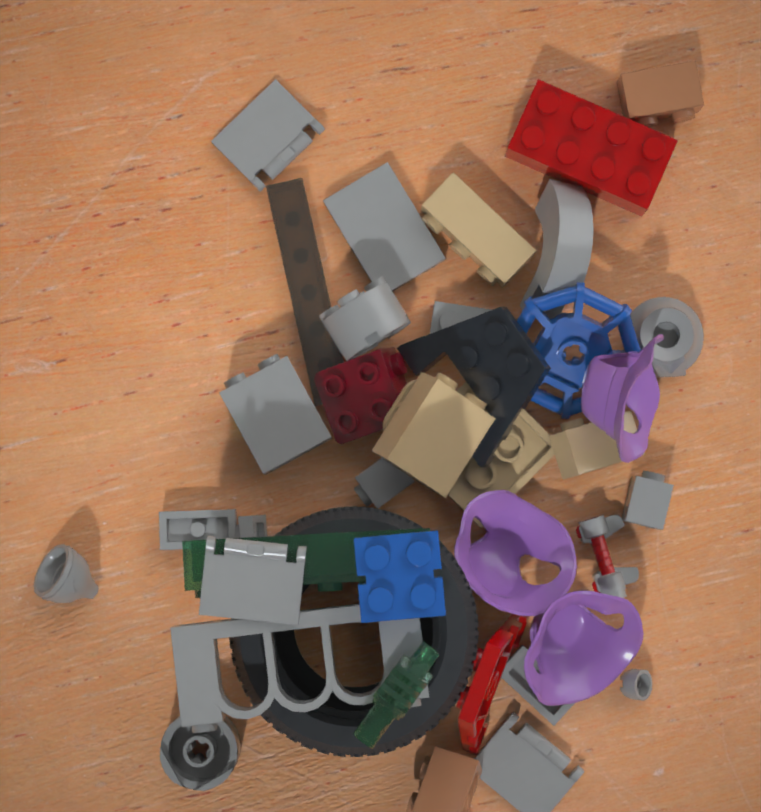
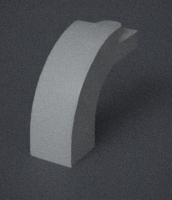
[520,179,593,319]

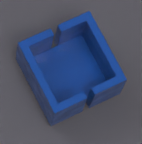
[354,530,446,623]

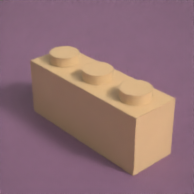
[421,172,536,288]

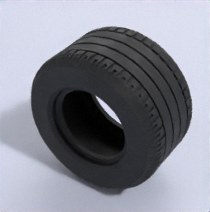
[229,506,479,757]

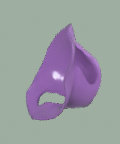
[581,334,664,463]
[454,490,577,616]
[524,590,643,706]

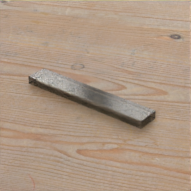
[266,178,344,407]

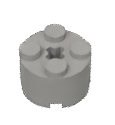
[319,276,411,361]
[160,716,241,791]

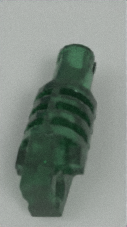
[353,642,439,749]

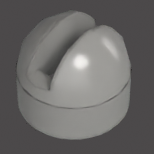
[620,669,652,701]

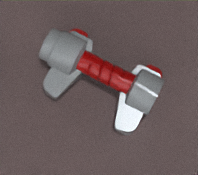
[576,515,639,598]

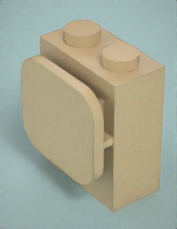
[372,372,495,498]

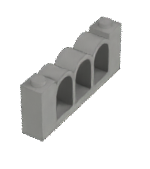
[170,603,429,733]

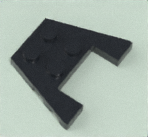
[397,307,551,468]

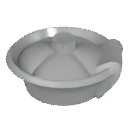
[630,297,704,377]

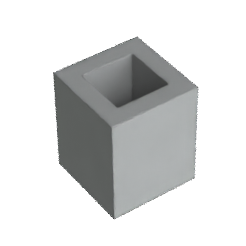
[354,458,415,509]
[622,470,674,530]

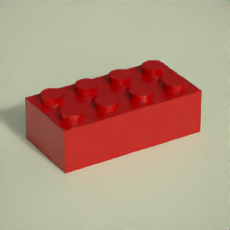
[504,79,678,217]

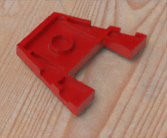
[456,614,530,756]

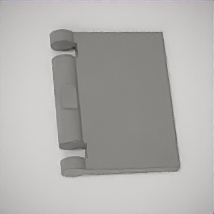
[211,79,325,192]
[199,536,307,625]
[474,712,584,812]

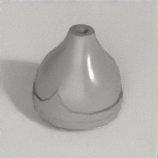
[34,544,99,603]

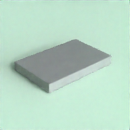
[323,162,446,291]

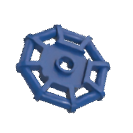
[517,282,641,419]

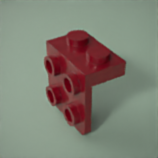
[314,347,407,444]

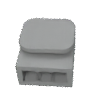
[219,354,332,475]

